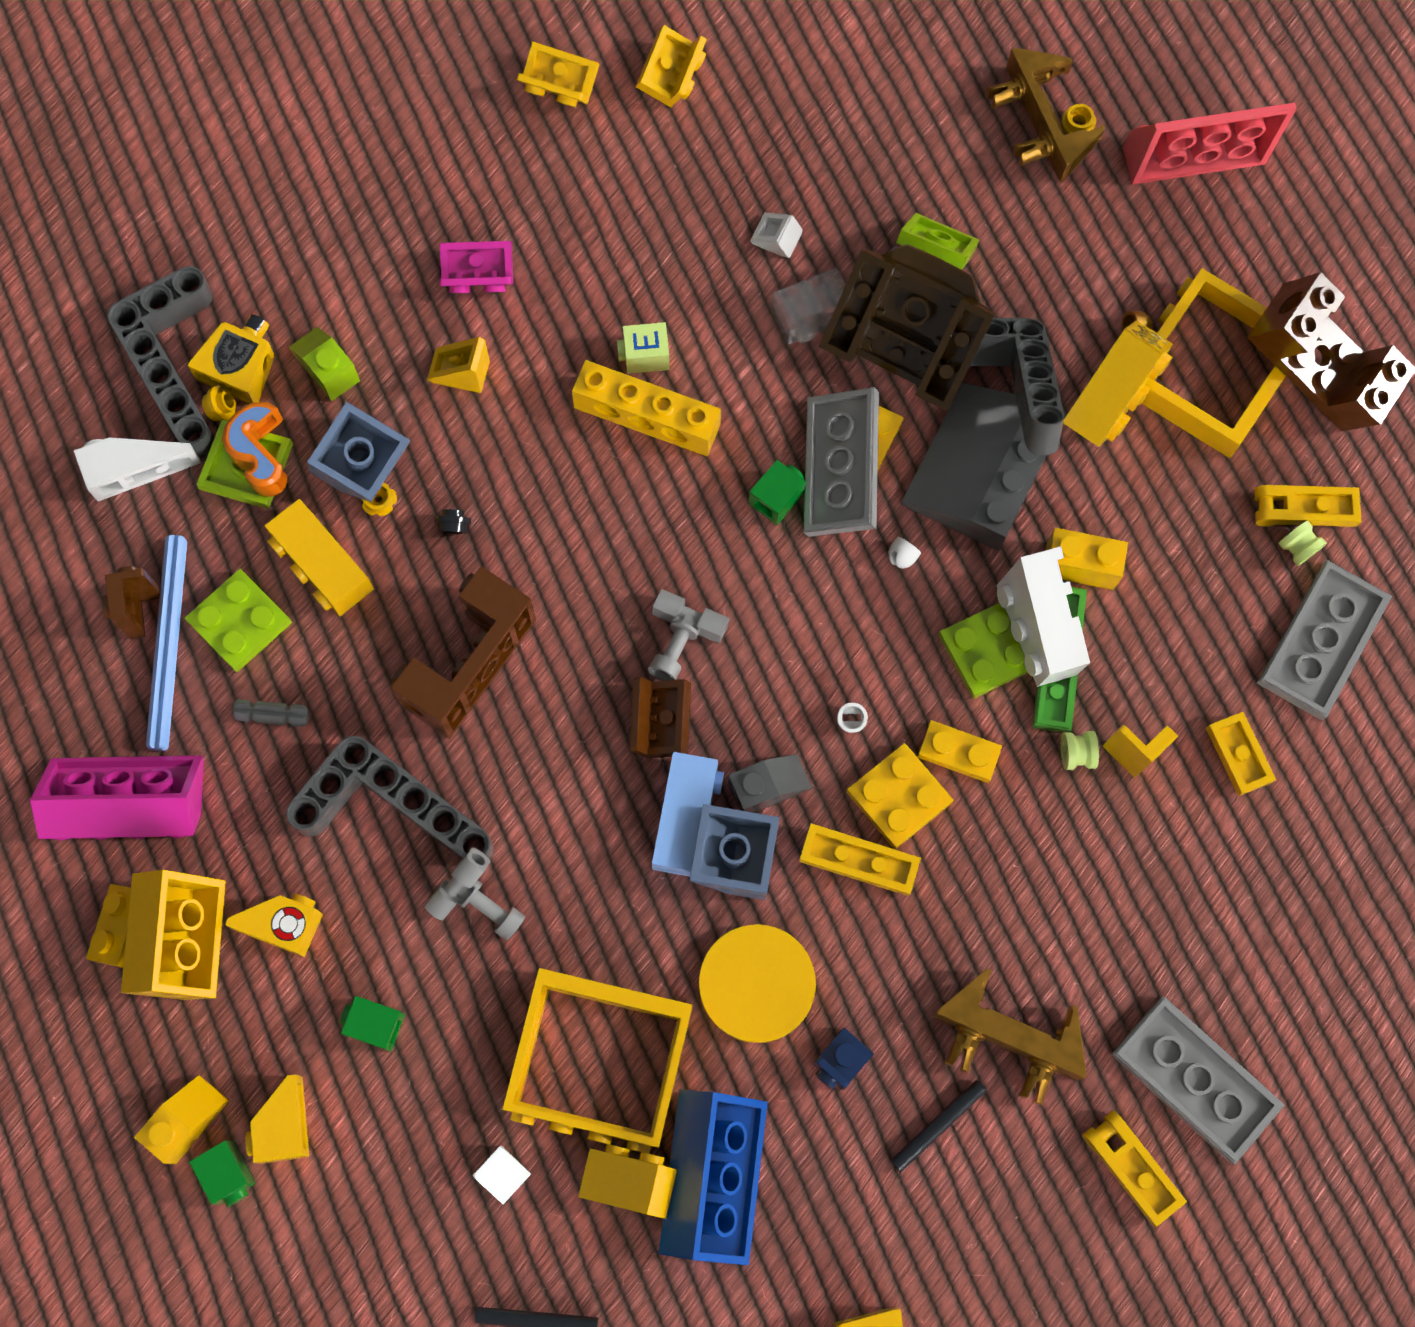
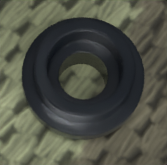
[434,509,471,534]

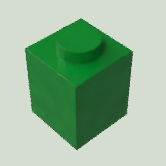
[749,460,806,526]
[339,996,405,1052]
[189,1140,256,1208]

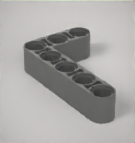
[108,266,215,458]
[970,318,1064,455]
[286,736,494,861]

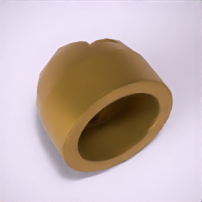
[1121,311,1153,332]

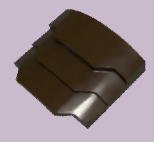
[818,244,995,411]

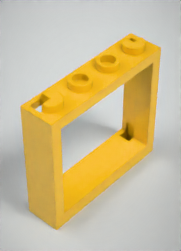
[1141,268,1285,458]
[502,968,692,1154]

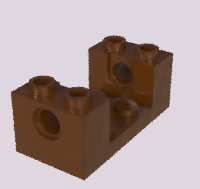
[1247,272,1415,431]
[391,566,536,739]

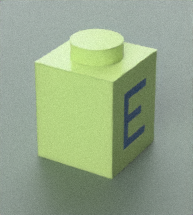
[617,322,670,374]

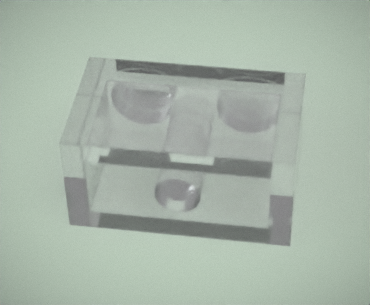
[771,268,846,344]

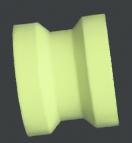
[1278,521,1327,566]
[1061,731,1099,770]

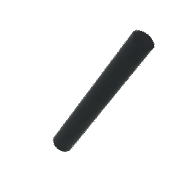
[890,1080,987,1173]
[475,1307,598,1327]

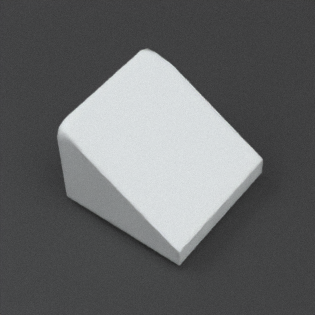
[750,212,802,258]
[473,1146,531,1204]

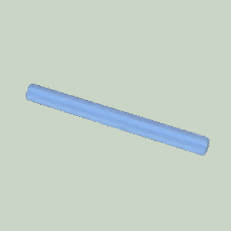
[146,535,187,751]

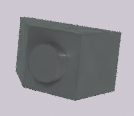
[728,754,812,813]

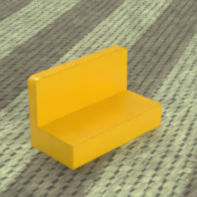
[1103,725,1178,778]

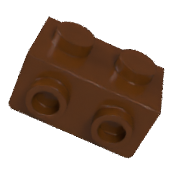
[102,566,161,639]
[628,677,691,759]

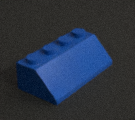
[658,1089,768,1265]

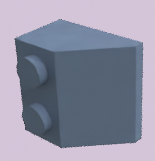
[307,402,410,502]
[690,804,780,900]

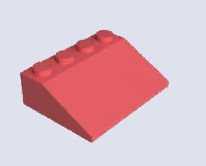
[1123,103,1297,185]

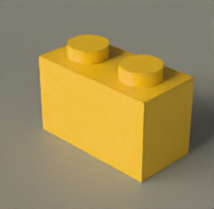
[1045,528,1128,590]
[578,1144,677,1219]

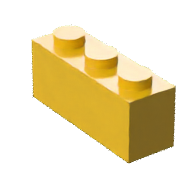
[264,498,374,617]

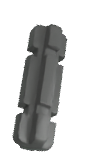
[233,699,309,727]

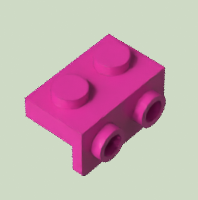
[439,241,514,293]

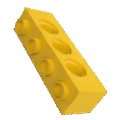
[572,360,721,457]

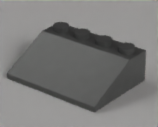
[901,383,1067,551]

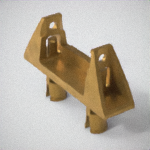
[986,48,1105,182]
[932,968,1087,1105]

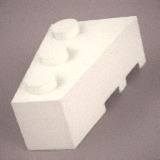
[996,547,1090,687]

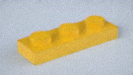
[799,823,921,896]

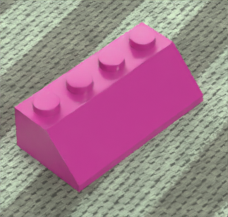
[30,755,204,840]

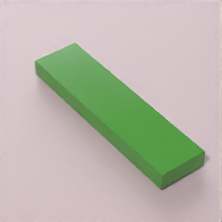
[1032,587,1087,733]

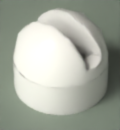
[888,537,921,569]
[837,703,868,733]

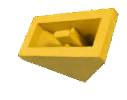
[427,337,490,393]

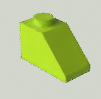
[288,327,360,402]

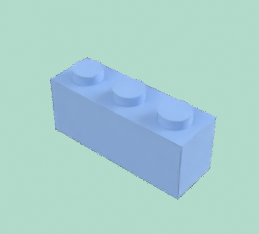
[652,752,724,877]

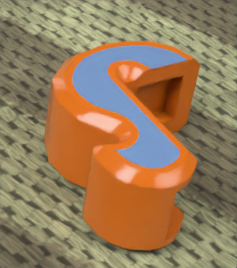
[222,402,288,497]

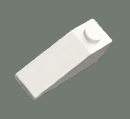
[74,438,201,501]

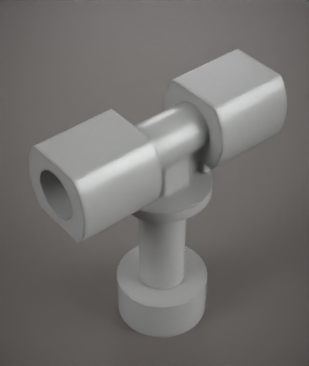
[648,589,730,681]
[424,847,525,941]

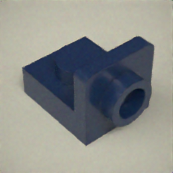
[813,1027,874,1090]

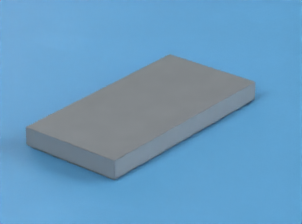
[803,387,879,537]
[1256,560,1392,721]
[1111,996,1285,1165]

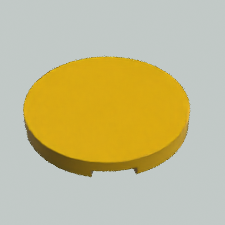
[699,924,816,1043]

